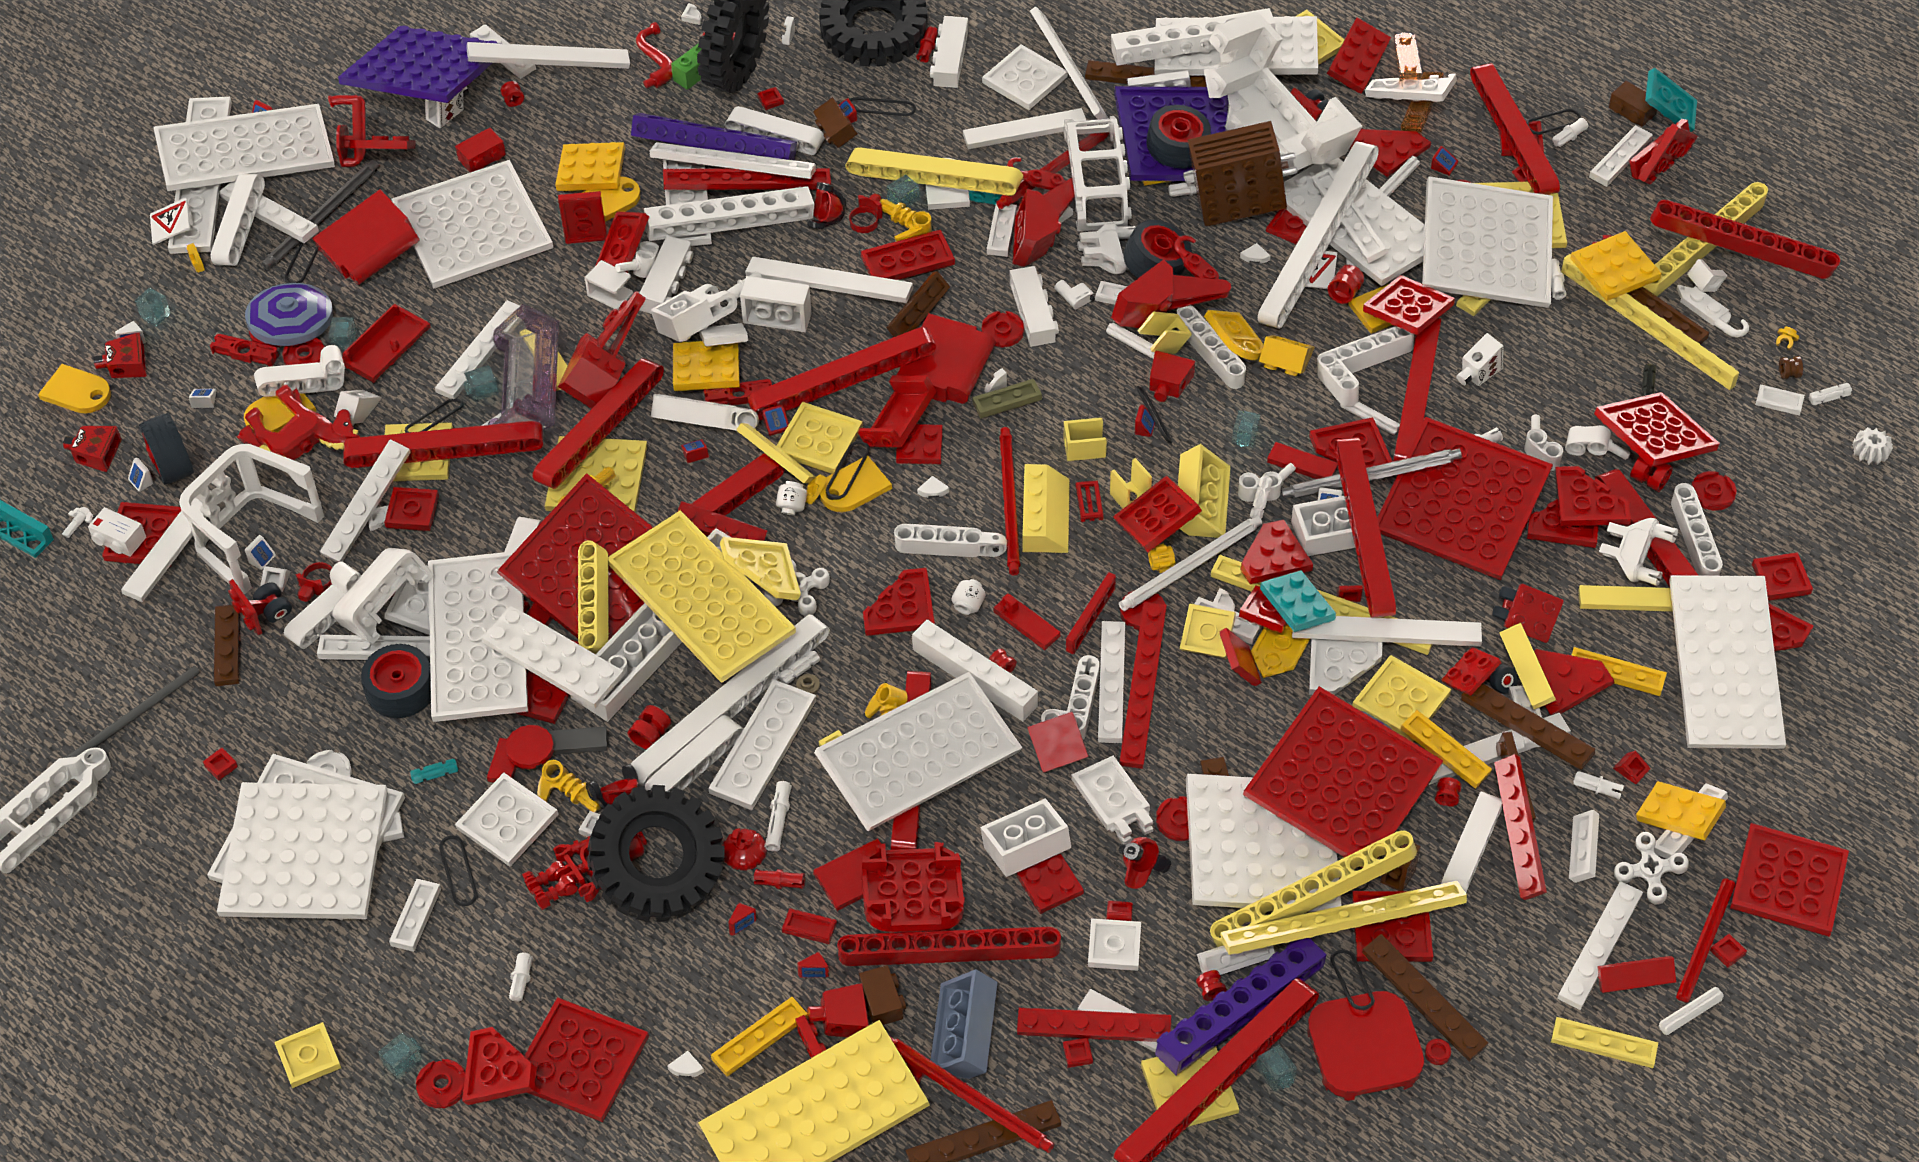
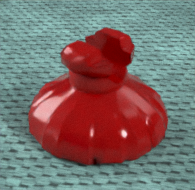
[722,828,767,871]

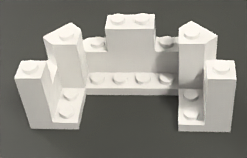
[1204,10,1362,170]

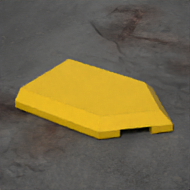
[1251,624,1310,678]

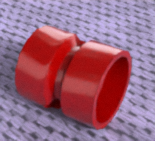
[1327,265,1364,304]
[1630,456,1673,492]
[627,705,671,750]

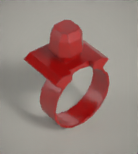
[849,193,882,233]
[295,562,332,602]

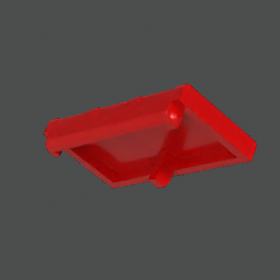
[342,304,431,383]

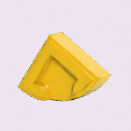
[186,243,205,273]
[806,474,827,504]

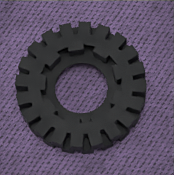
[697,0,769,93]
[819,0,928,67]
[587,785,724,922]

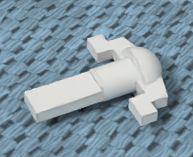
[62,507,94,538]

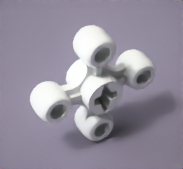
[764,559,830,616]
[1614,832,1689,905]

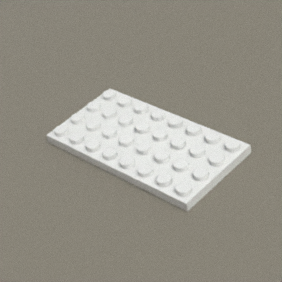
[1155,16,1318,76]
[154,104,335,191]
[1284,158,1425,286]
[428,551,528,722]
[1669,575,1786,749]
[814,672,1022,831]

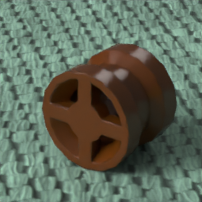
[1779,356,1803,379]

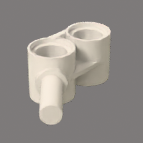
[615,241,659,278]
[1524,414,1563,471]
[1565,425,1630,460]
[1238,463,1296,502]

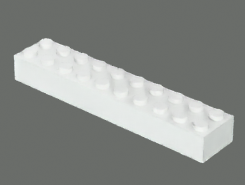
[571,528,731,722]

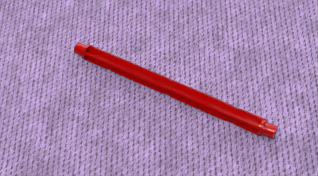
[996,132,1109,209]
[999,427,1021,575]
[889,1035,1054,1153]

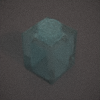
[886,174,920,207]
[135,287,171,326]
[328,317,357,351]
[463,365,499,402]
[1232,410,1261,448]
[378,1033,422,1079]
[1256,1045,1297,1091]

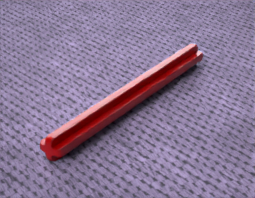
[1676,878,1735,1003]

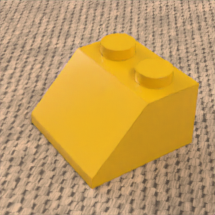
[1259,335,1315,376]

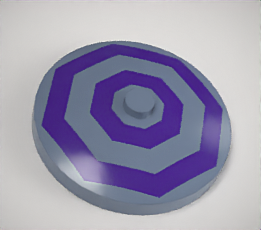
[245,283,333,346]

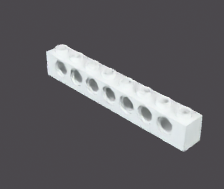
[1111,8,1275,65]
[644,186,814,241]

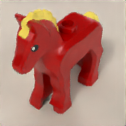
[236,385,360,460]

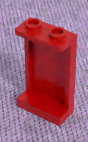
[858,375,937,447]

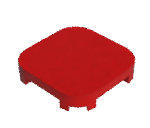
[862,842,965,932]
[1307,991,1424,1100]

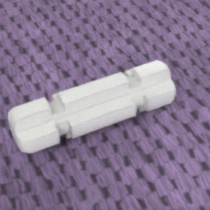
[1809,383,1852,405]
[1250,476,1273,519]
[778,651,820,684]

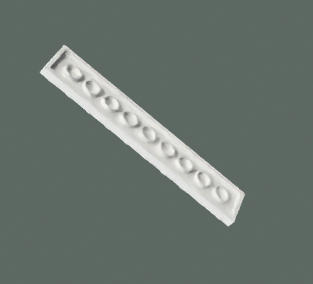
[168,97,232,254]

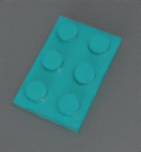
[1645,67,1697,132]
[1260,570,1336,632]

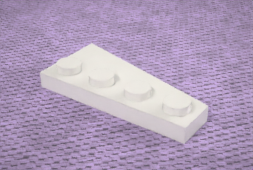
[1365,74,1457,102]

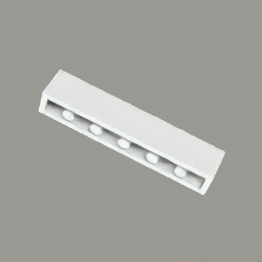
[912,620,1038,722]

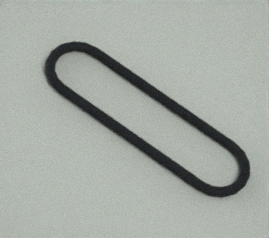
[849,97,916,116]
[1526,108,1581,135]
[284,232,320,283]
[1136,386,1172,443]
[404,399,464,433]
[826,441,870,500]
[439,835,477,907]
[1330,949,1375,1010]

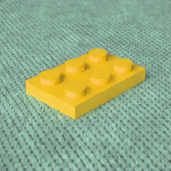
[1636,781,1726,841]

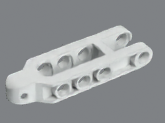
[0,748,111,874]

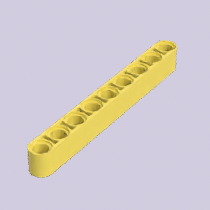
[845,148,1023,195]
[1643,182,1768,296]
[1210,830,1417,947]

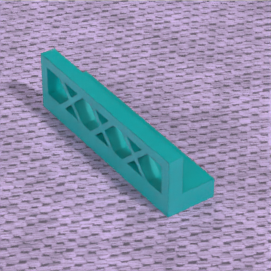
[0,500,54,558]

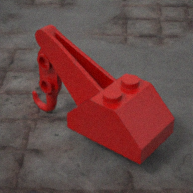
[1007,157,1075,267]
[1111,235,1231,328]
[558,291,646,409]

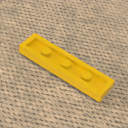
[1572,647,1667,696]
[1401,710,1492,789]
[711,997,808,1077]

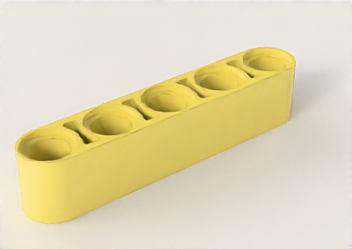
[578,540,608,654]

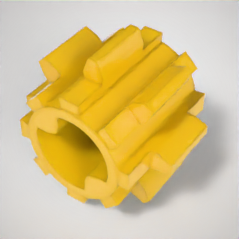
[1148,544,1175,573]

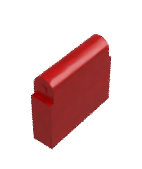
[312,189,420,285]
[897,313,996,404]

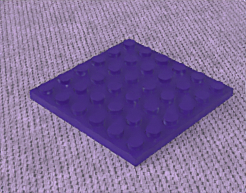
[338,26,502,103]
[1114,86,1229,181]

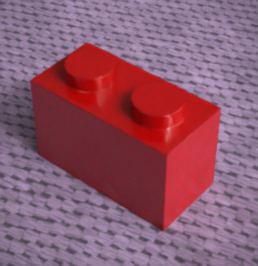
[455,128,506,173]

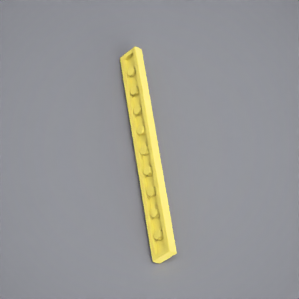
[1561,254,1739,390]
[1211,555,1433,655]
[1220,881,1467,955]

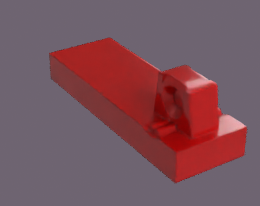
[993,593,1061,650]

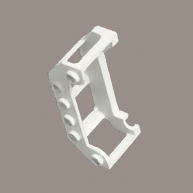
[1064,116,1132,231]

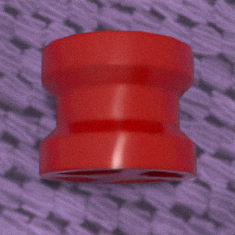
[500,81,524,107]
[989,648,1017,673]
[1435,777,1462,807]
[1196,970,1227,1001]

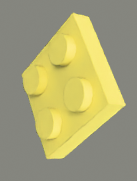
[1180,604,1236,659]
[274,1022,341,1088]

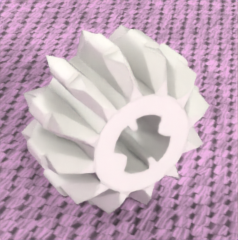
[1852,427,1893,465]

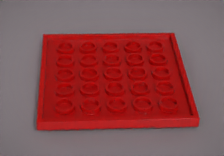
[1377,417,1553,580]
[497,473,654,644]
[1243,686,1443,868]

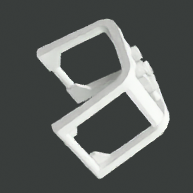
[179,444,324,594]

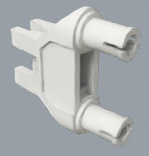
[1077,223,1136,274]
[1599,518,1678,586]

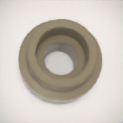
[796,674,820,694]

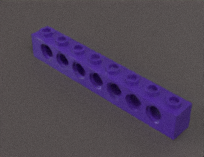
[631,113,797,161]
[1155,938,1327,1075]

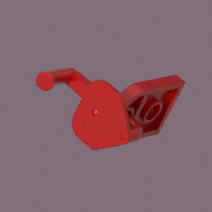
[328,95,415,167]

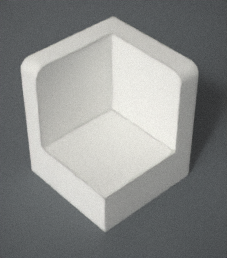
[1687,259,1727,292]

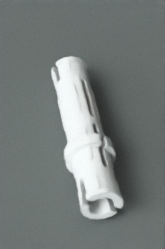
[765,781,792,851]

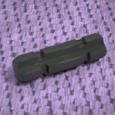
[1642,364,1656,396]

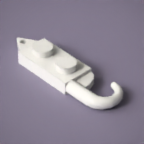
[1677,285,1749,337]

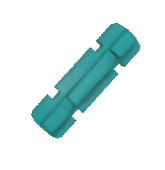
[410,759,458,784]

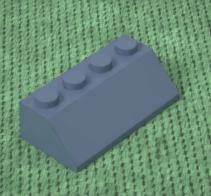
[931,969,997,1079]

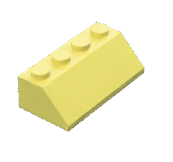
[1178,444,1230,538]
[1023,464,1069,553]

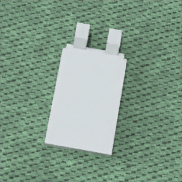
[1072,755,1153,844]

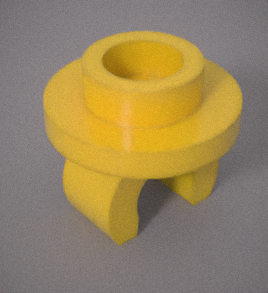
[1776,327,1799,350]

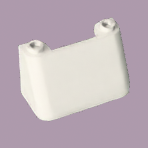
[333,548,434,644]

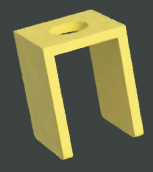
[1138,312,1192,354]
[1063,418,1107,461]
[1110,458,1152,509]

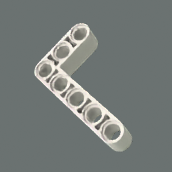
[1317,326,1414,406]

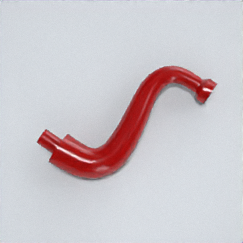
[636,22,673,88]

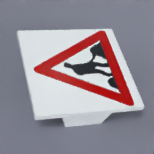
[150,198,193,245]
[1305,251,1337,289]

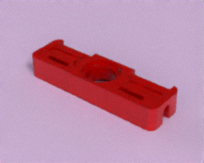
[210,334,279,367]
[704,379,772,406]

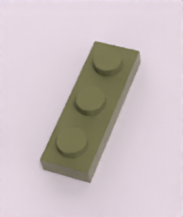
[972,379,1042,419]

